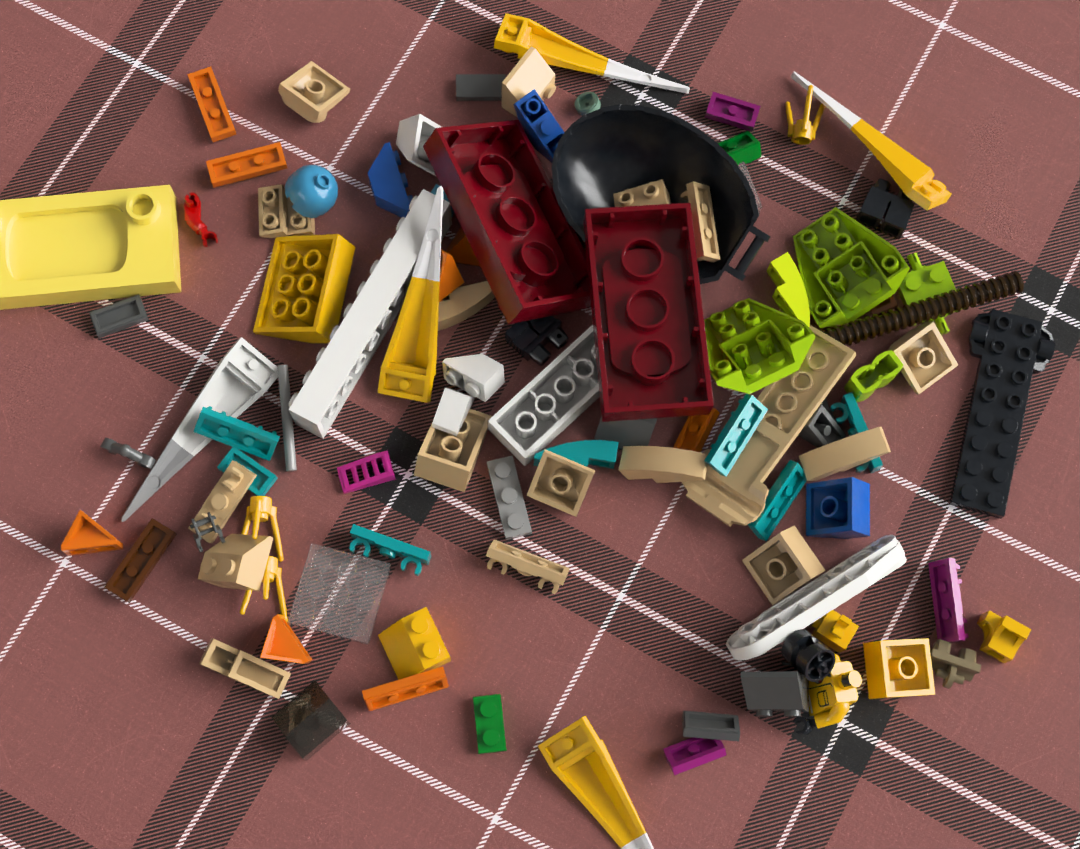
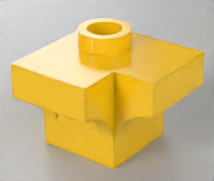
[977,610,1031,663]

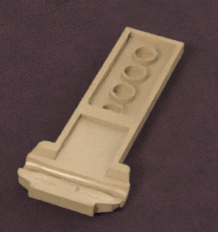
[682,325,856,527]

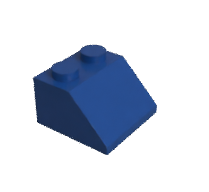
[806,477,870,539]

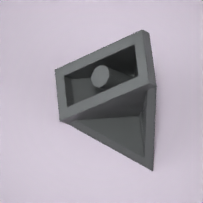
[798,398,846,448]

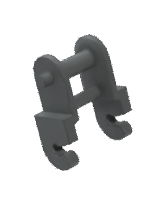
[190,512,225,553]

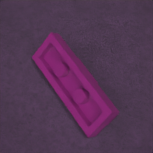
[928,558,969,643]

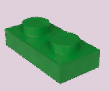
[473,694,507,754]

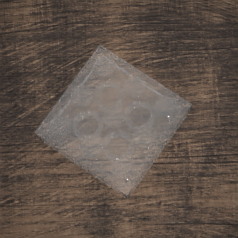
[288,543,391,645]

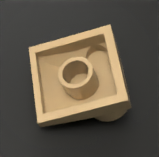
[278,61,350,123]
[888,322,958,395]
[526,449,595,517]

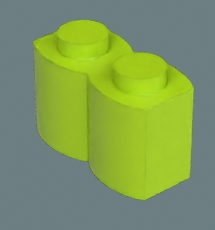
[844,350,903,402]

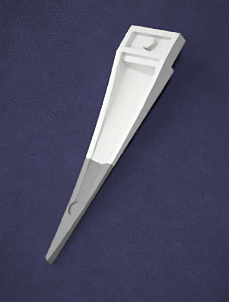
[121,337,278,522]

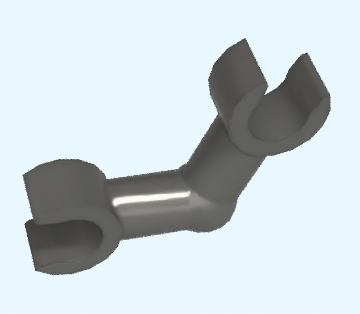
[100,437,156,469]

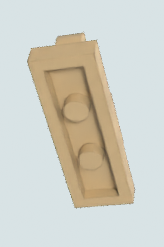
[681,181,720,262]
[188,460,257,543]
[486,539,570,594]

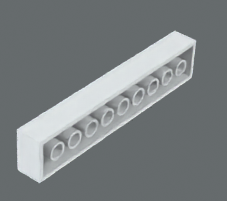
[288,189,452,439]

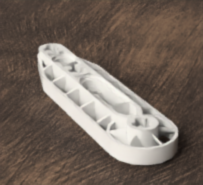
[726,535,907,661]

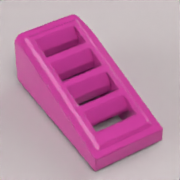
[337,450,395,494]

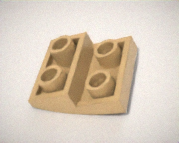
[258,184,315,238]

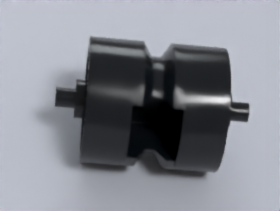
[781,629,836,682]

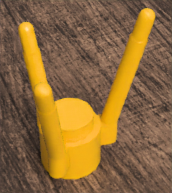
[785,85,826,145]
[241,496,284,562]
[240,556,288,622]

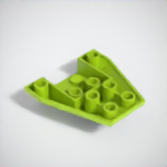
[793,207,910,328]
[704,298,816,394]

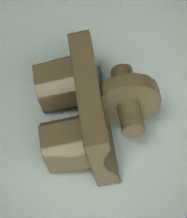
[930,639,981,689]

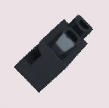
[855,178,915,239]
[505,316,569,366]

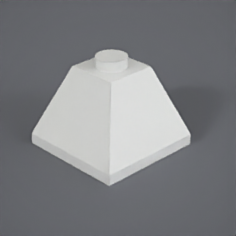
[396,114,442,176]

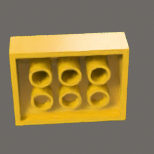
[253,234,356,343]

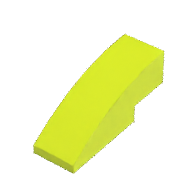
[766,252,810,327]

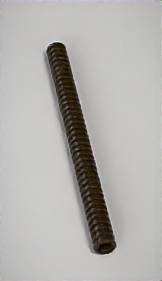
[821,270,1024,346]

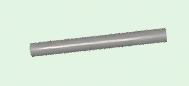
[277,365,297,472]

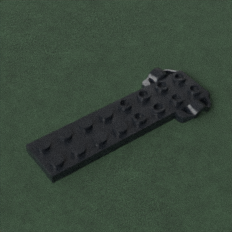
[949,309,1055,519]

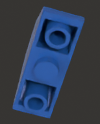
[514,89,565,163]
[368,142,413,218]

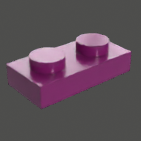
[705,92,761,132]
[663,737,726,775]

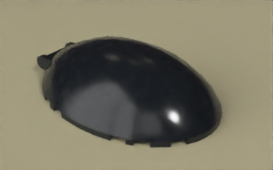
[551,104,771,284]

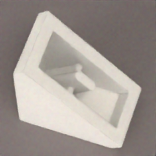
[431,388,475,436]

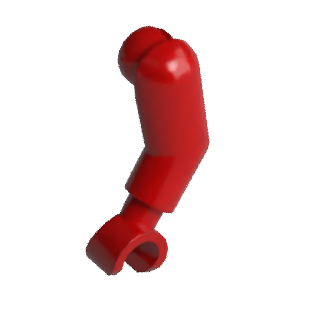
[184,192,218,247]

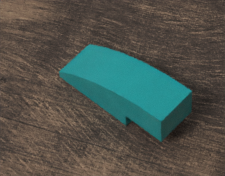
[533,440,619,469]

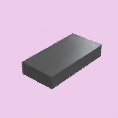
[456,74,506,101]
[89,294,149,338]
[682,711,740,741]

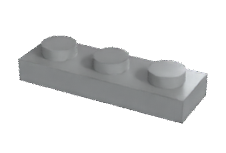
[487,455,532,540]

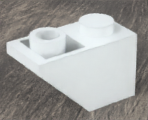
[442,354,505,402]

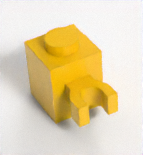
[812,610,859,653]

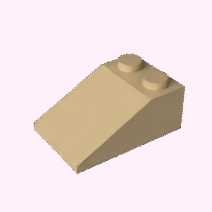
[414,409,492,492]

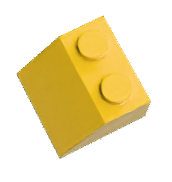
[378,607,451,680]
[863,638,935,699]

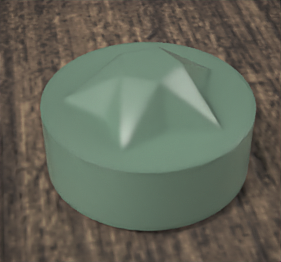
[574,91,601,116]

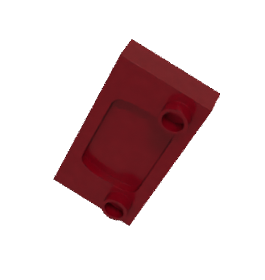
[423,120,591,324]
[583,203,714,422]

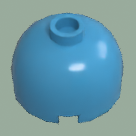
[285,165,338,218]

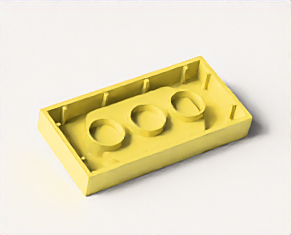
[0,185,181,310]

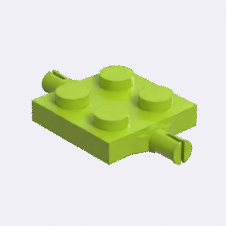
[898,253,962,335]

